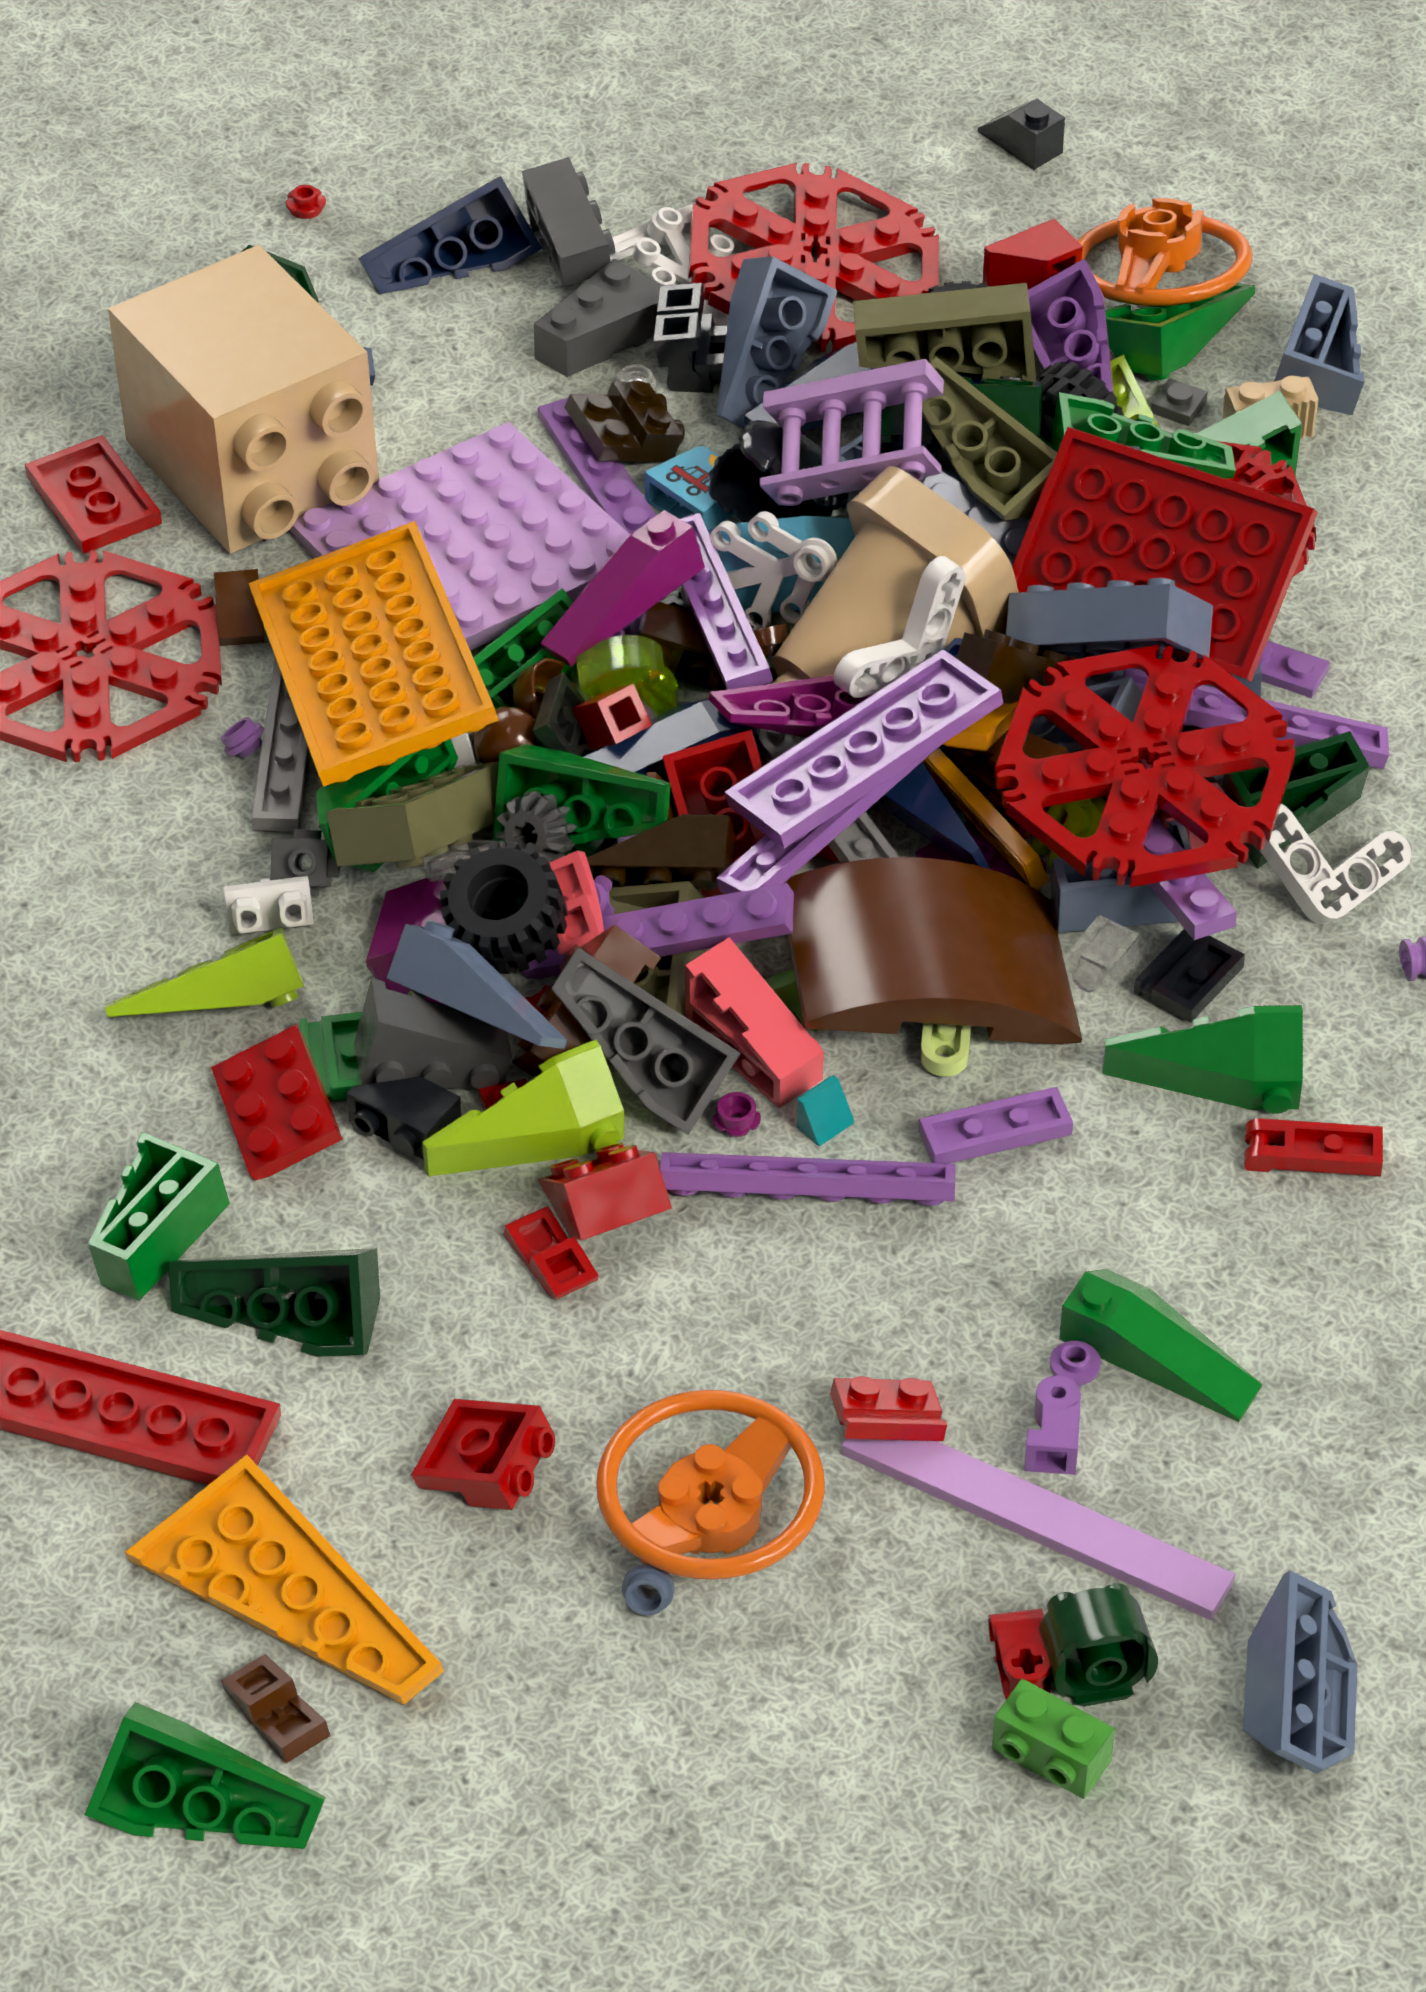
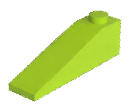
[423,1039,624,1177]

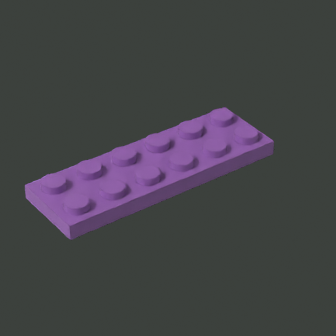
[725,649,1004,848]

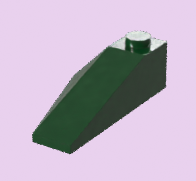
[168,1248,380,1357]

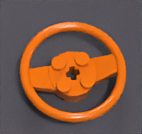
[1077,198,1253,306]
[596,1390,825,1580]

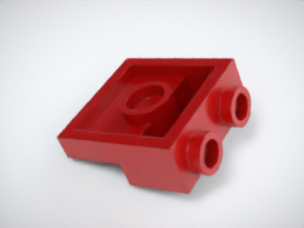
[411,1399,555,1510]

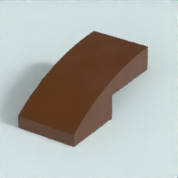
[214,569,264,646]
[221,1654,330,1763]

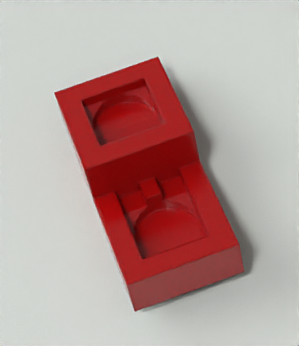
[503,1206,599,1300]

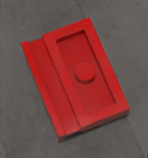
[830,1376,947,1441]

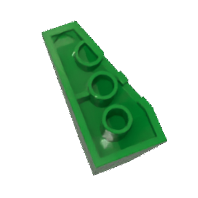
[492,744,671,845]
[1059,1269,1262,1422]
[84,1702,326,1849]

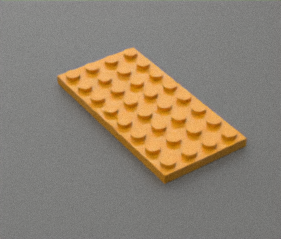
[248,521,499,787]

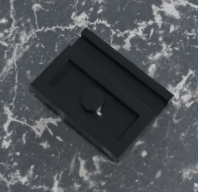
[1134,929,1245,1023]

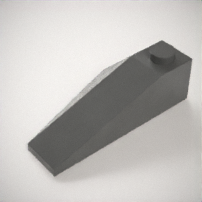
[551,947,740,1135]

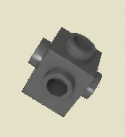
[270,829,341,896]

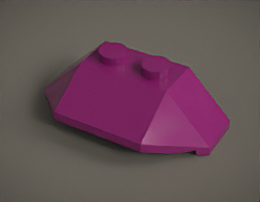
[366,875,448,1006]

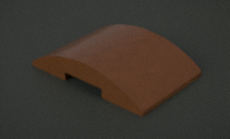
[783,857,1082,1045]

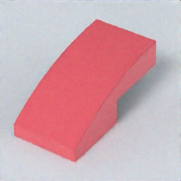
[549,850,604,955]

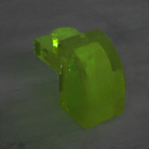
[576,635,678,715]

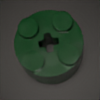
[1039,1583,1158,1707]

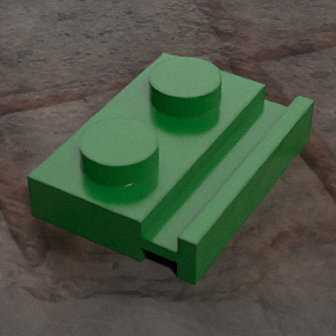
[300,1012,362,1101]

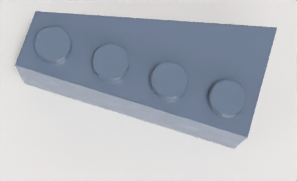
[1006,578,1213,659]

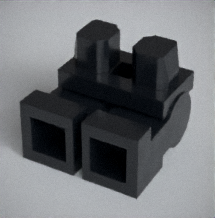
[653,283,727,393]

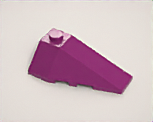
[541,510,705,667]
[709,676,874,738]

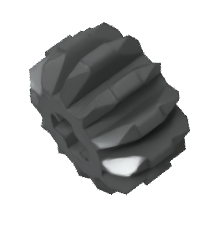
[495,791,577,862]

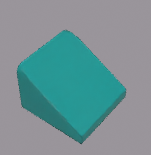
[797,1075,854,1146]

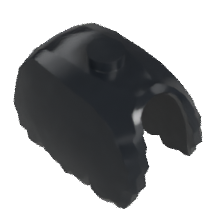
[708,420,850,522]

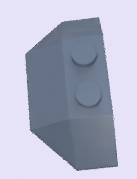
[1243,1570,1358,1774]

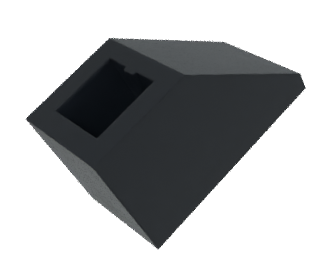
[347,1076,461,1160]

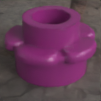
[713,1092,761,1137]

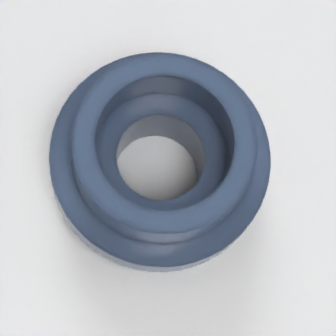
[622,1564,675,1615]

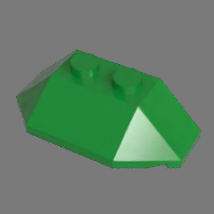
[473,588,586,709]
[316,739,458,872]

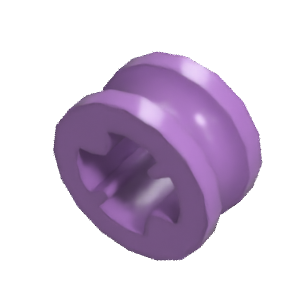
[1399,936,1426,981]

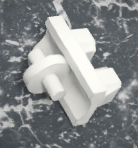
[224,876,314,935]

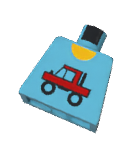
[645,446,734,530]

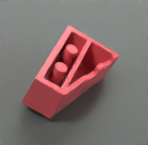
[685,937,824,1109]

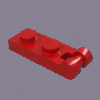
[1244,1118,1383,1176]

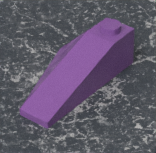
[1028,259,1114,393]

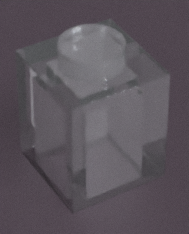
[1068,915,1140,998]

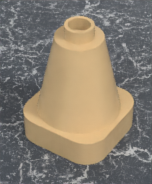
[772,466,1019,684]

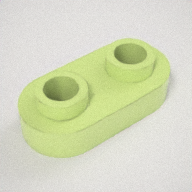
[921,1023,971,1077]

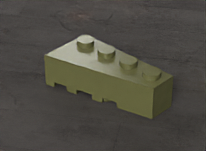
[853,283,1036,381]
[326,761,499,869]

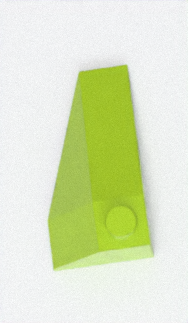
[105,927,304,1017]

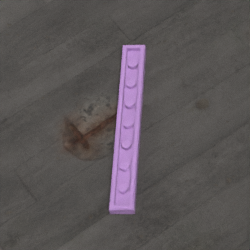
[841,1439,1235,1621]

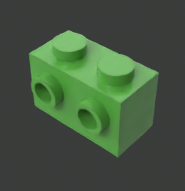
[992,1678,1115,1799]

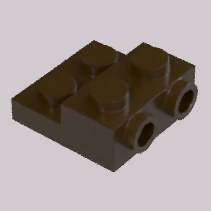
[564,380,685,462]

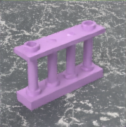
[760,359,944,506]

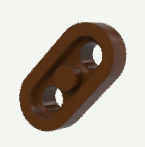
[753,624,790,658]

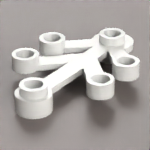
[632,207,734,326]
[681,511,837,630]

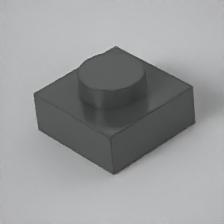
[1151,378,1208,426]

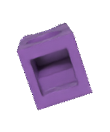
[1024,1375,1081,1475]

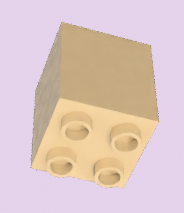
[108,245,379,554]

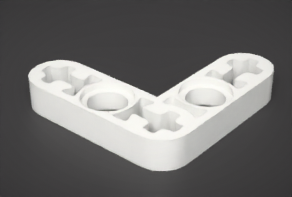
[833,556,966,698]
[1260,804,1412,924]

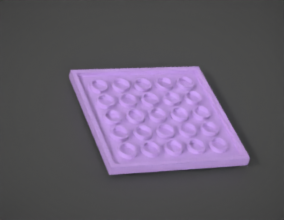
[289,422,630,650]

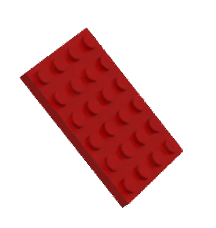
[1012,427,1318,682]

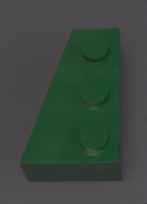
[1221,731,1370,869]

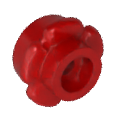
[285,185,326,219]

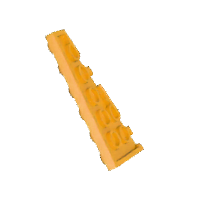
[125,1455,444,1705]

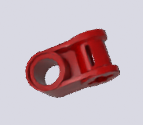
[988,1608,1051,1700]

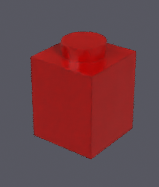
[572,683,652,750]

